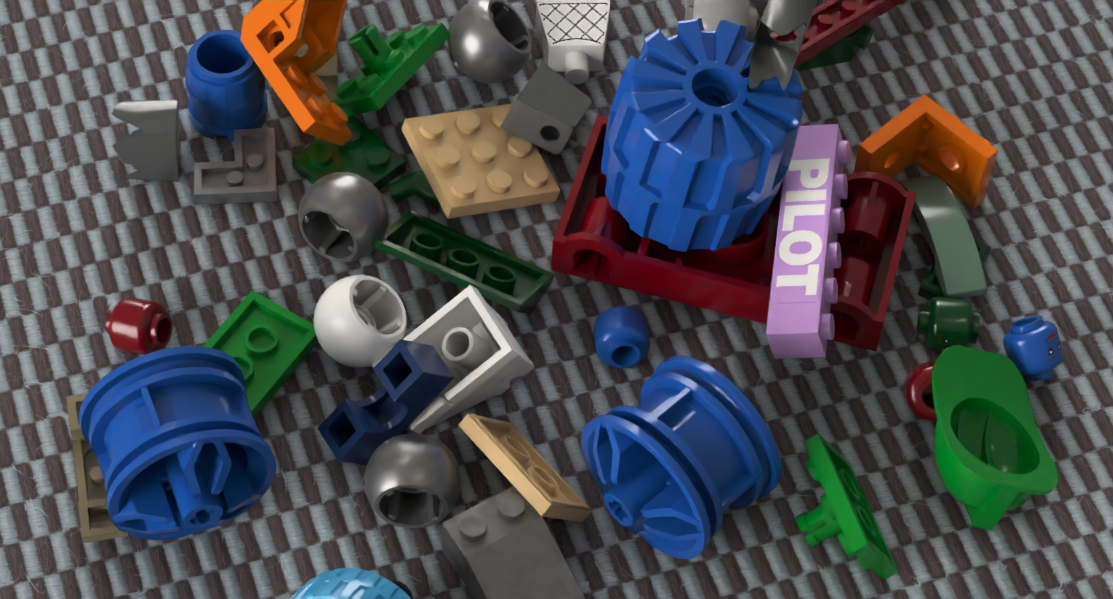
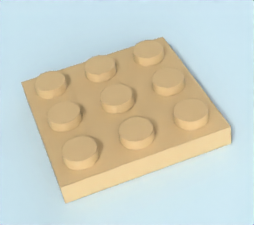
[401,104,560,219]

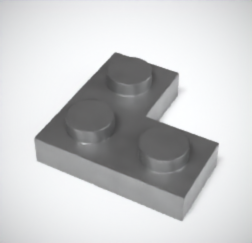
[194,128,277,205]

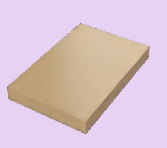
[458,414,591,523]

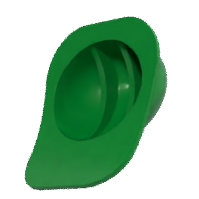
[932,345,1058,530]

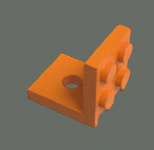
[853,94,998,209]

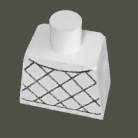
[535,0,610,84]

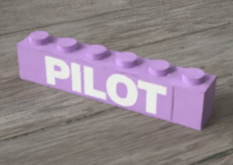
[766,124,851,359]

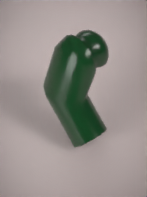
[388,171,441,207]

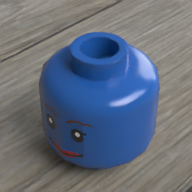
[1003,316,1064,381]

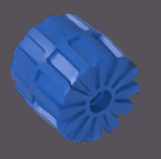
[601,18,803,252]

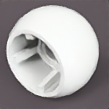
[313,275,407,368]

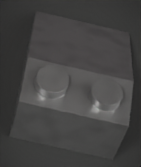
[442,486,585,599]

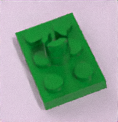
[332,23,450,117]
[796,433,899,580]

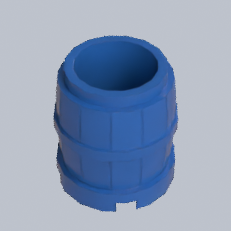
[185,30,268,141]

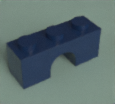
[317,339,454,465]

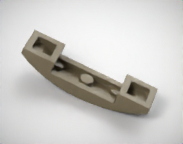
[66,393,128,543]

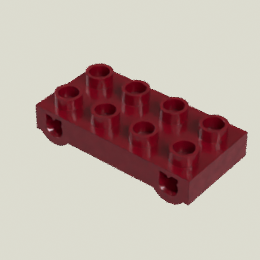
[551,116,917,352]

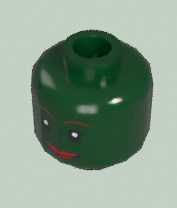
[916,297,980,351]

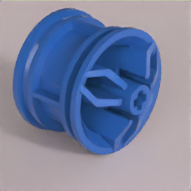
[78,346,276,540]
[581,355,782,559]

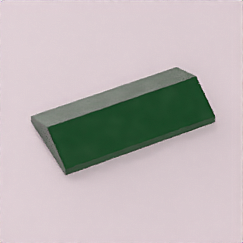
[373,210,555,314]

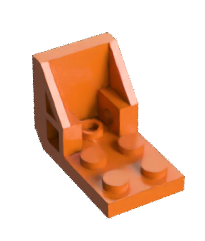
[240,0,354,146]

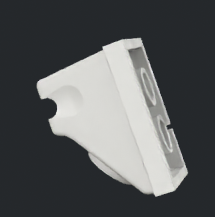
[372,285,534,434]

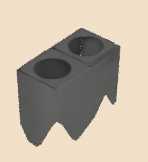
[740,0,818,90]
[112,100,181,182]

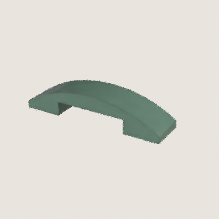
[897,175,987,299]

